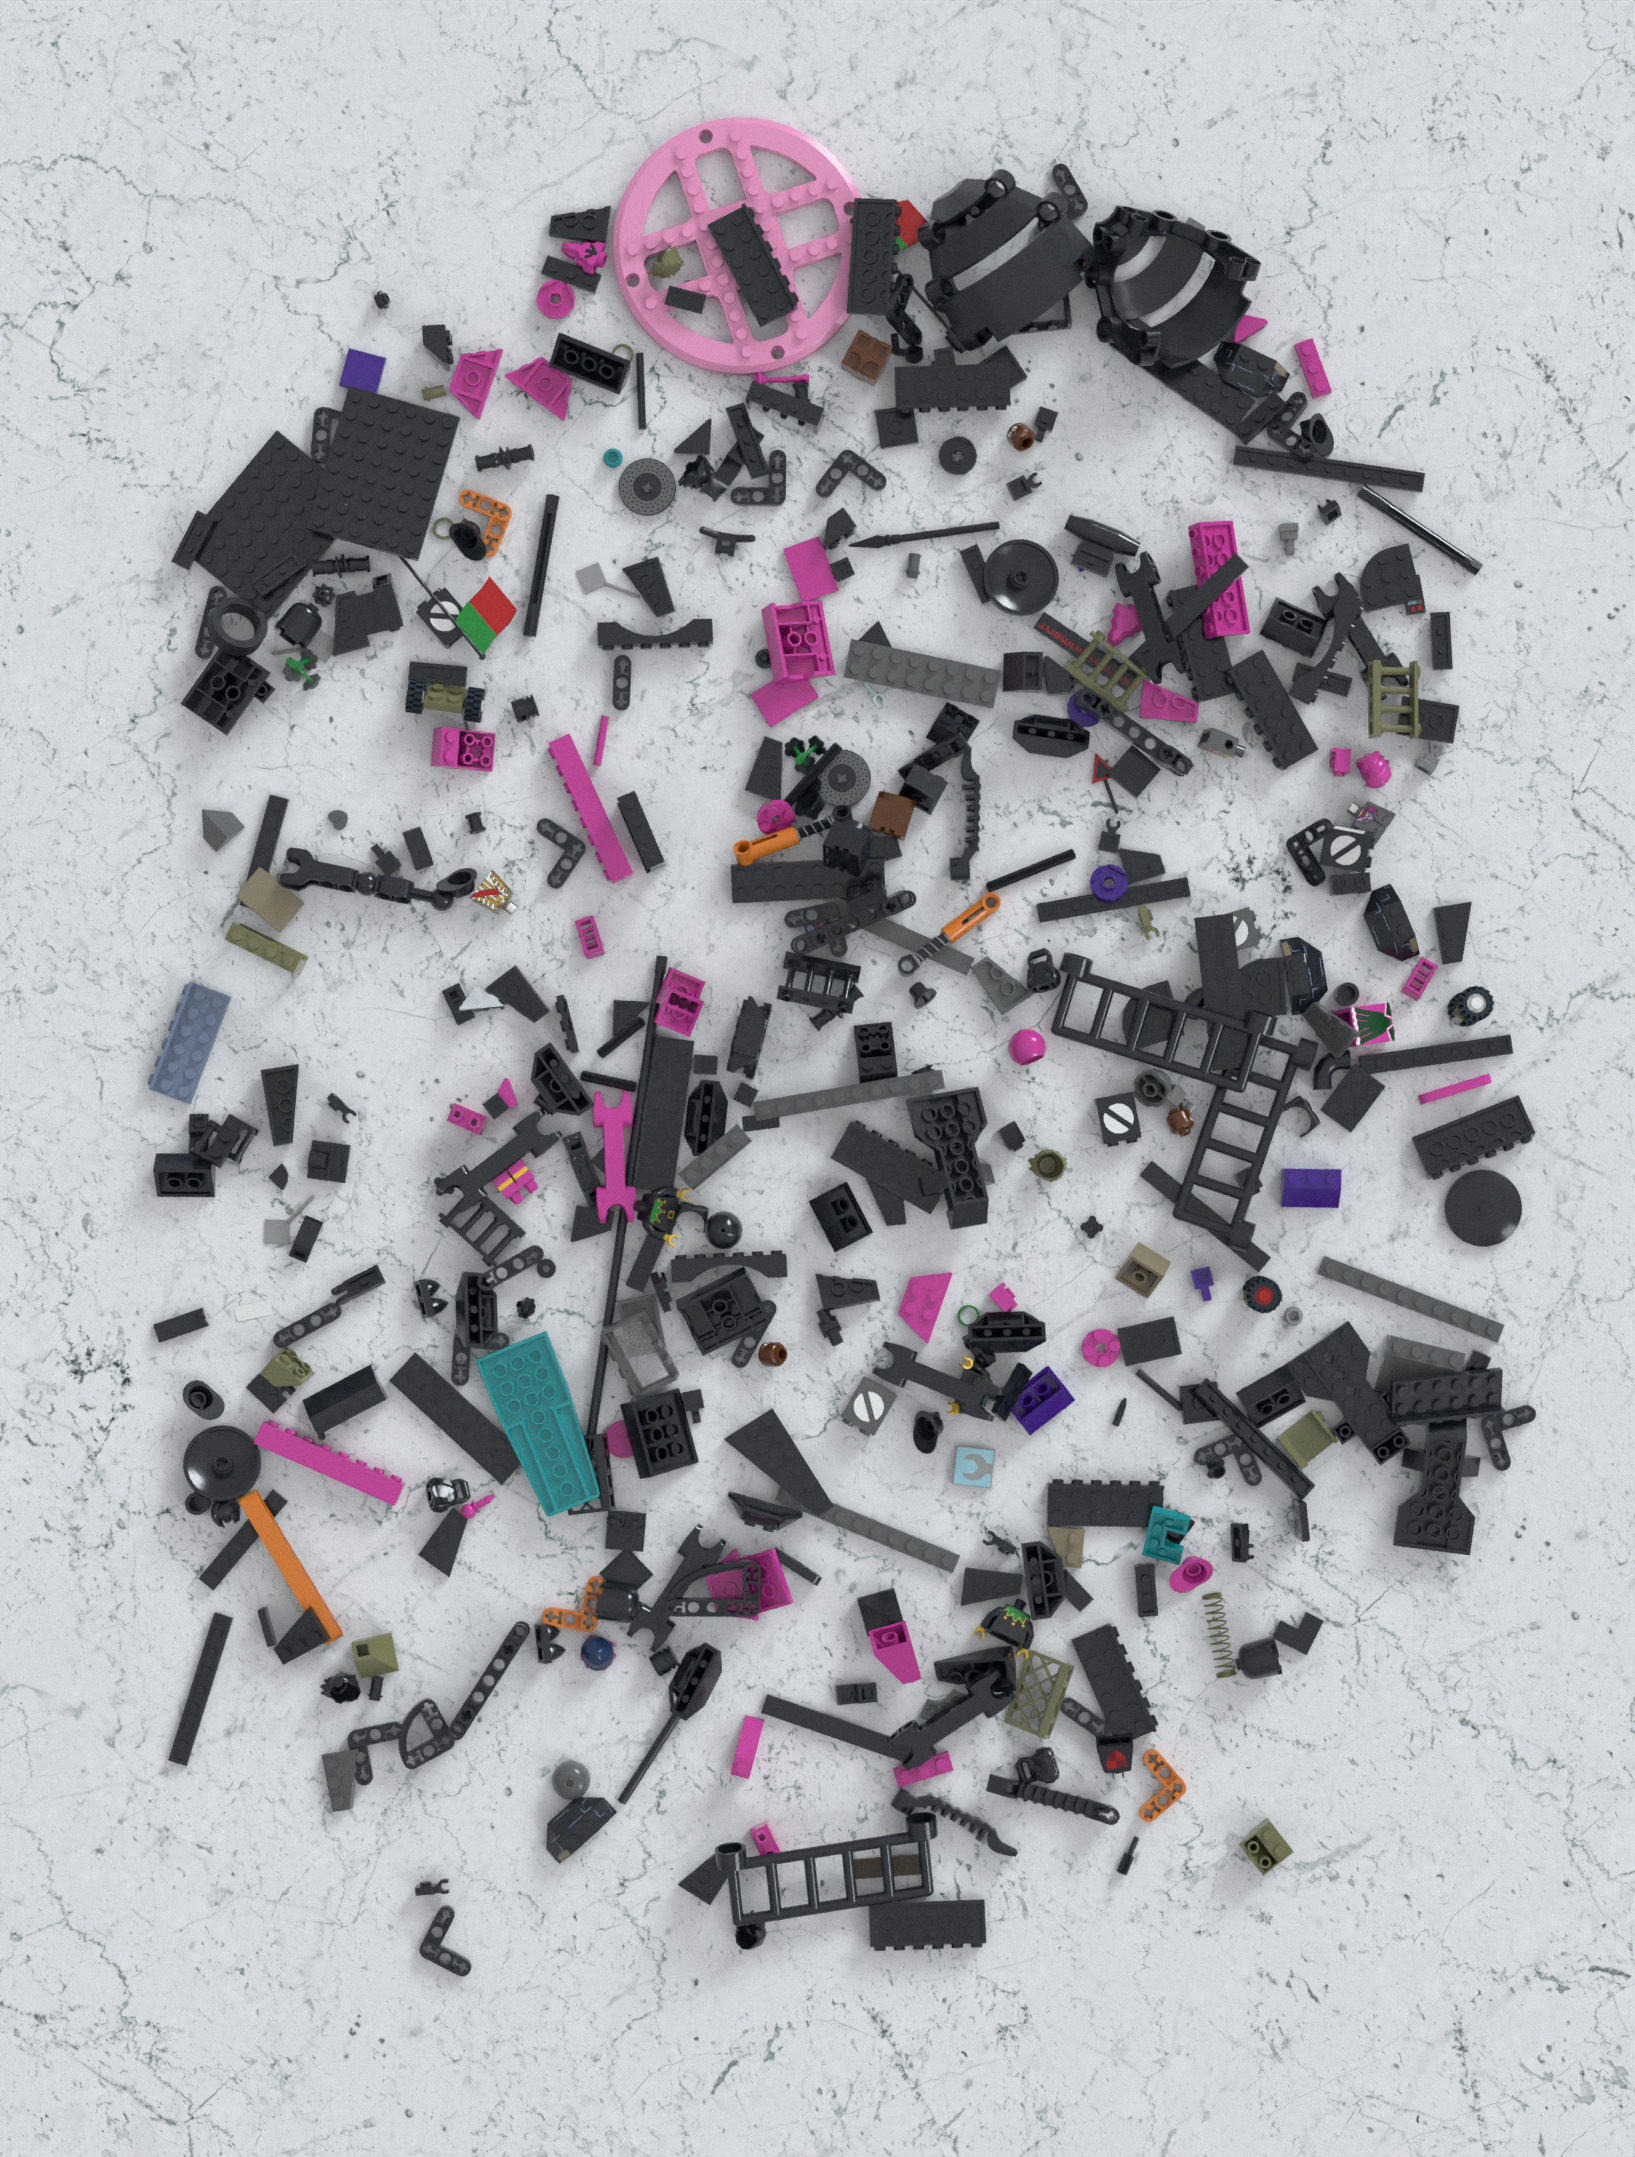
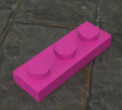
[1294,338,1332,399]
[893,1751,954,1788]

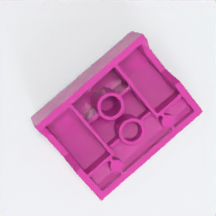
[761,601,835,683]

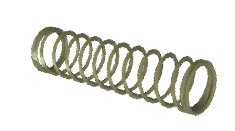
[1202,1592,1237,1678]

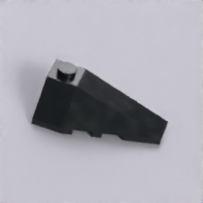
[933,1646,1016,1693]

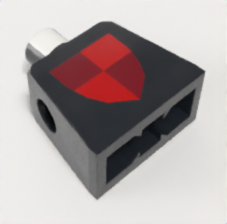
[1096,1734,1133,1780]

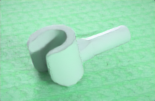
[863,682,884,705]

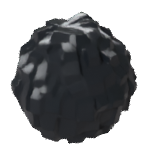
[211,1500,241,1528]

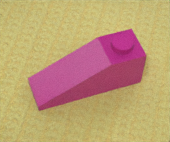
[730,1715,764,1779]

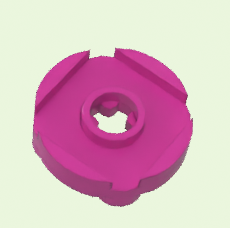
[537,280,575,319]
[756,800,795,835]
[1082,1329,1120,1367]

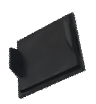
[599,1550,653,1590]

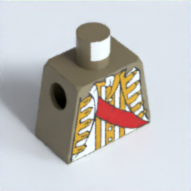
[470,870,518,915]

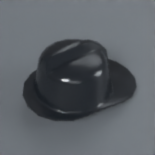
[1299,413,1334,456]
[449,518,487,561]
[794,778,825,820]
[436,868,477,898]
[182,1380,225,1420]
[913,1411,944,1454]

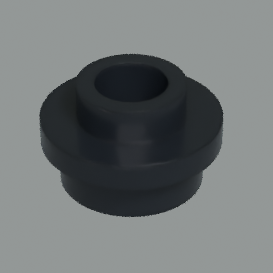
[374,290,390,309]
[537,1259,556,1278]

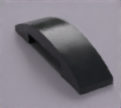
[898,732,971,781]
[562,1131,602,1209]

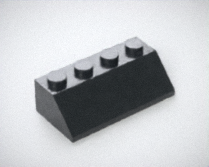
[549,332,631,395]
[302,1364,388,1435]

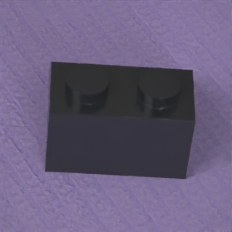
[898,764,948,815]

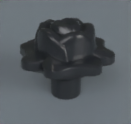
[312,584,336,607]
[516,1297,536,1319]

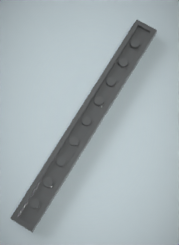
[753,1069,945,1121]
[1317,1256,1504,1343]
[775,1486,960,1573]

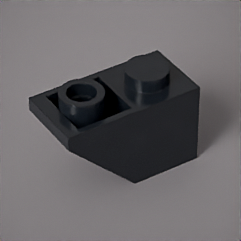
[823,508,857,551]

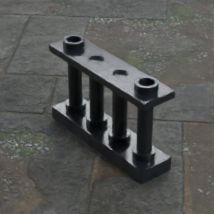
[776,951,861,1014]
[438,1196,527,1267]

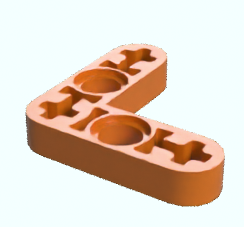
[459,490,512,558]
[542,1576,604,1632]
[1139,1749,1186,1822]

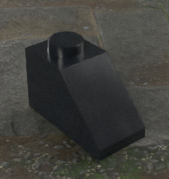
[1043,656,1074,696]
[997,1121,1026,1152]

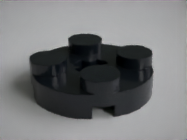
[939,436,977,476]

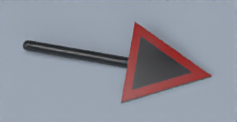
[1092,753,1119,814]

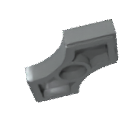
[920,1689,965,1720]

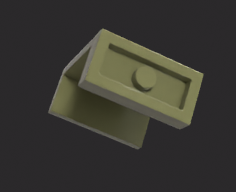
[1277,1410,1338,1469]

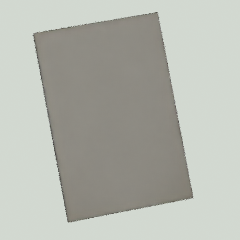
[235,866,304,932]

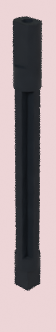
[1357,484,1483,576]
[523,494,560,637]

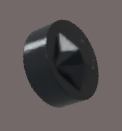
[755,649,771,669]

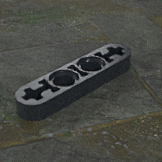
[195,586,227,659]
[476,1245,544,1292]
[732,1300,777,1368]
[273,1303,342,1348]

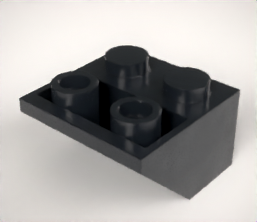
[422,324,454,370]
[1003,651,1043,693]
[926,702,980,757]

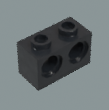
[1328,872,1371,896]

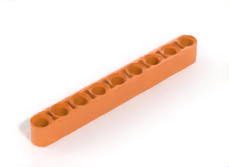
[239,1489,343,1645]

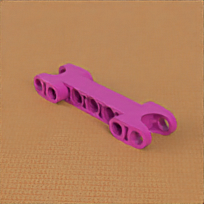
[593,1091,636,1223]

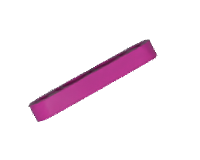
[1418,1074,1492,1105]

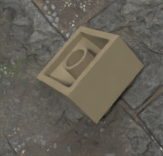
[1115,1242,1171,1299]

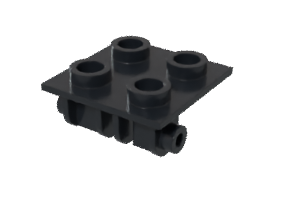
[605,1511,646,1552]

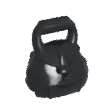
[1026,948,1061,993]
[426,1477,471,1513]
[1015,1747,1060,1784]

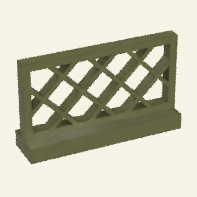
[1004,1650,1075,1739]

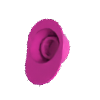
[1169,1556,1213,1593]

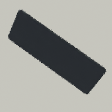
[742,1115,780,1132]

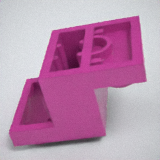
[654,967,705,1037]

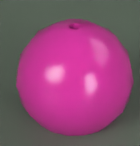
[1008,1029,1046,1066]

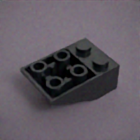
[854,1022,898,1084]

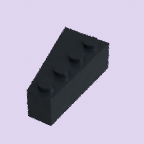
[261,1064,299,1147]

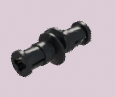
[475,444,535,472]
[311,553,370,578]
[809,983,864,1031]

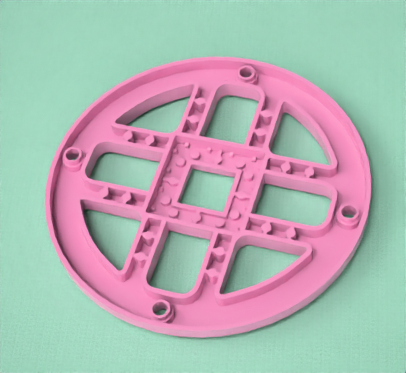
[613,118,861,375]

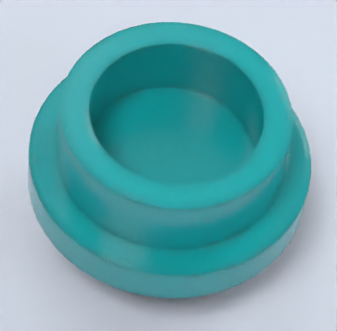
[603,449,623,468]

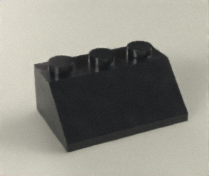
[1260,597,1328,658]
[153,1153,216,1197]
[808,1181,873,1252]
[1236,1364,1306,1429]

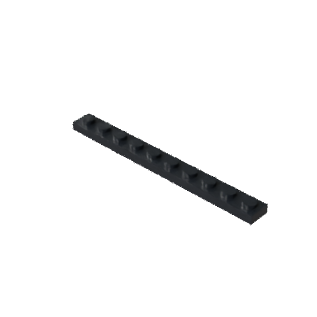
[1233,445,1425,493]

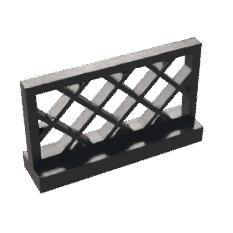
[568,1433,616,1515]

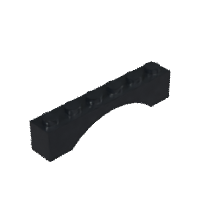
[1288,591,1364,705]
[597,619,713,651]
[671,1250,787,1283]

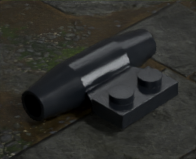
[1064,515,1140,578]

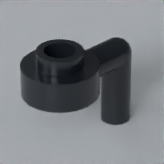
[891,333,924,364]

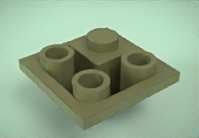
[260,1347,315,1386]
[351,1632,399,1678]

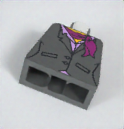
[1347,801,1396,845]

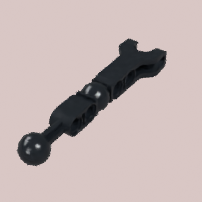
[279,848,454,911]

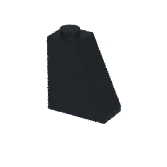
[373,573,404,632]

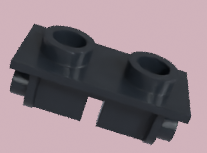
[962,1334,997,1368]

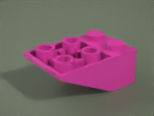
[431,727,495,772]

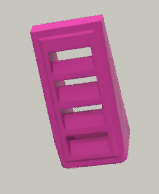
[575,915,605,959]
[1401,957,1438,1001]

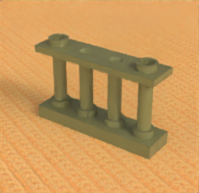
[1063,630,1151,714]
[1368,660,1421,739]

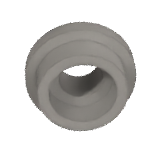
[1283,1307,1303,1326]

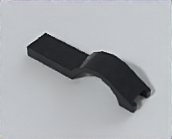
[699,428,764,503]

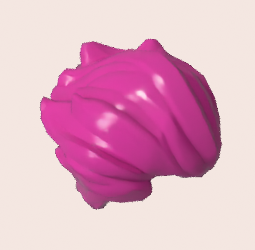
[1355,751,1392,789]

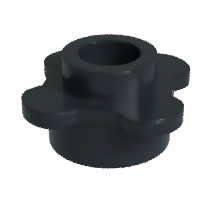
[434,1176,455,1196]
[1080,1216,1103,1239]
[1207,1459,1226,1479]

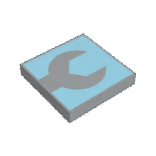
[952,1446,995,1488]

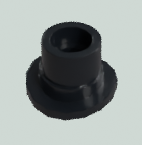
[909,982,937,1009]

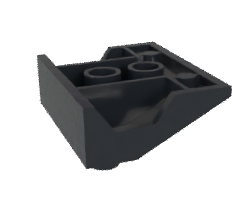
[180,649,271,736]
[676,1267,771,1356]

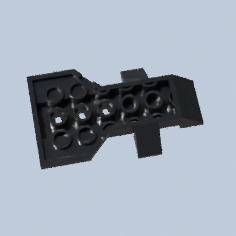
[727,996,772,1080]
[905,1087,995,1230]
[1286,1321,1412,1466]
[1393,1418,1481,1555]

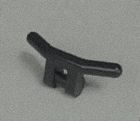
[699,527,756,557]

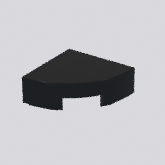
[268,1163,288,1190]

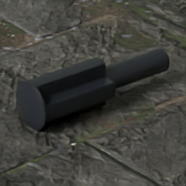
[1116,1836,1139,1876]

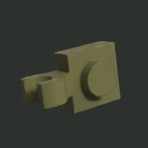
[1137,906,1160,940]

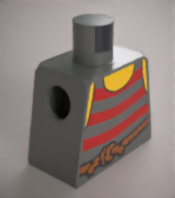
[1197,728,1246,758]

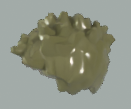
[648,245,684,279]
[1028,1149,1067,1182]

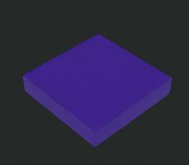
[339,348,387,394]

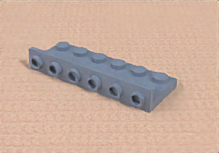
[148,981,231,1104]

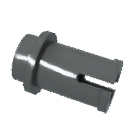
[905,553,921,578]

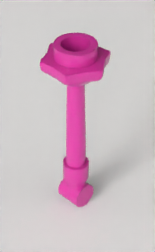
[754,372,809,385]

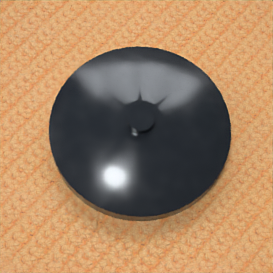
[982,539,1059,616]
[1444,1170,1522,1247]
[183,1426,261,1502]

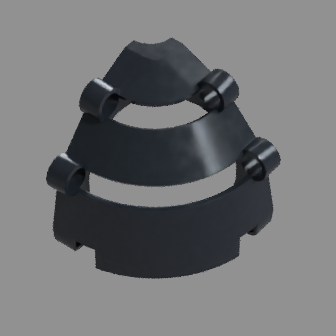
[917,169,1097,351]
[1084,205,1261,368]

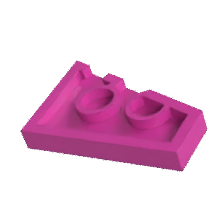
[1139,679,1199,723]

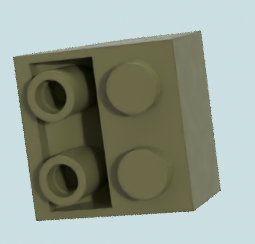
[1239,1818,1294,1876]

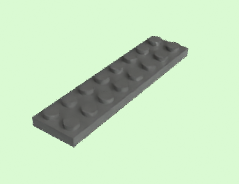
[843,639,1001,709]

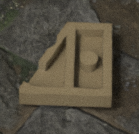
[1047,1526,1085,1568]

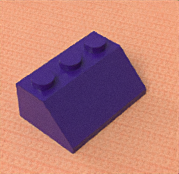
[1281,1169,1342,1208]
[1011,1366,1075,1435]

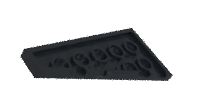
[724,1408,834,1516]

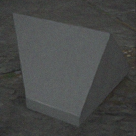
[202,809,245,852]

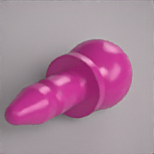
[461,1495,495,1519]

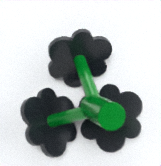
[784,735,826,775]

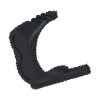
[1282,1096,1320,1138]
[667,1202,709,1235]

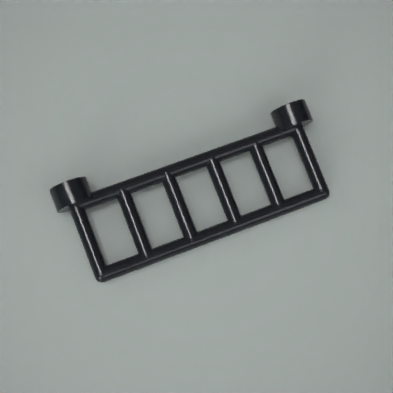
[1051,952,1278,1093]
[1172,1034,1319,1253]
[715,1812,938,1927]

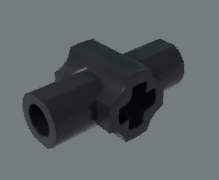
[816,1309,844,1347]

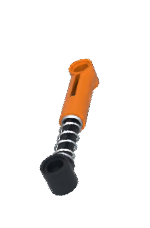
[733,804,854,866]
[897,892,1001,977]

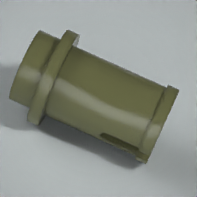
[421,384,446,402]

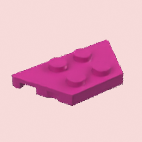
[449,349,503,420]
[505,356,572,422]
[898,1272,953,1343]
[705,1548,759,1621]

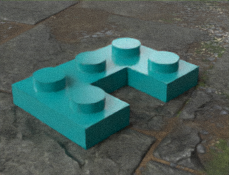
[1142,1506,1191,1565]

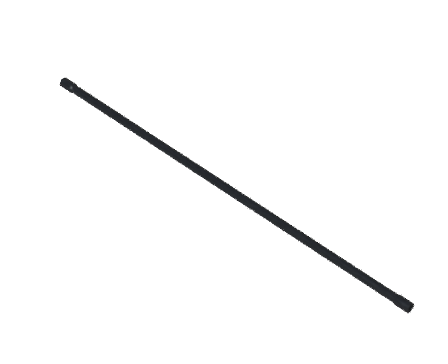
[585,955,668,1465]

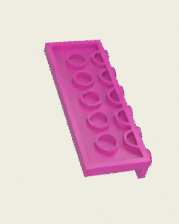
[1188,521,1250,639]

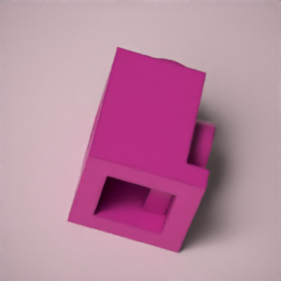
[1329,748,1351,777]
[988,1282,1018,1312]

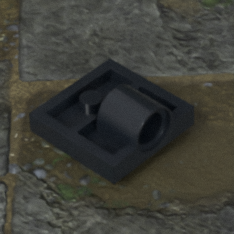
[307,1140,351,1183]

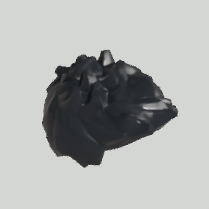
[678,455,715,489]
[320,1672,361,1704]
[735,1910,767,1950]

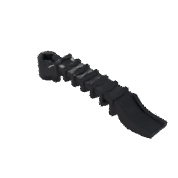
[950,747,981,881]
[986,1774,1120,1825]
[890,1788,1018,1857]

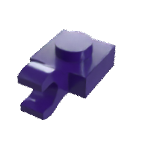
[1190,1266,1214,1302]

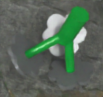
[282,649,321,691]

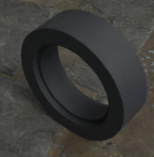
[207,597,268,656]

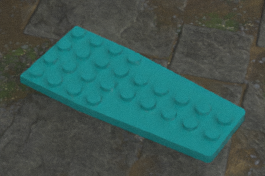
[475,1331,601,1517]

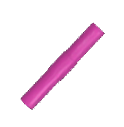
[593,716,609,766]

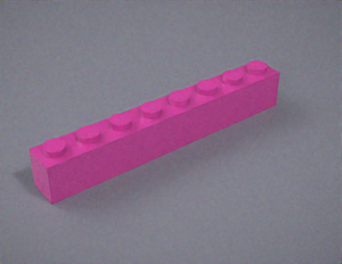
[547,734,634,884]
[254,1420,406,1506]

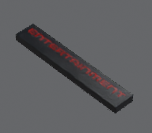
[1033,612,1137,690]

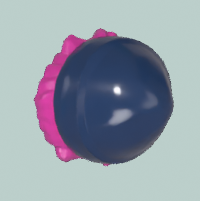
[580,1635,616,1671]

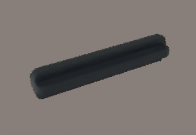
[597,1017,646,1058]
[580,1071,637,1092]

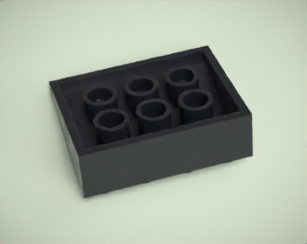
[620,1388,699,1479]

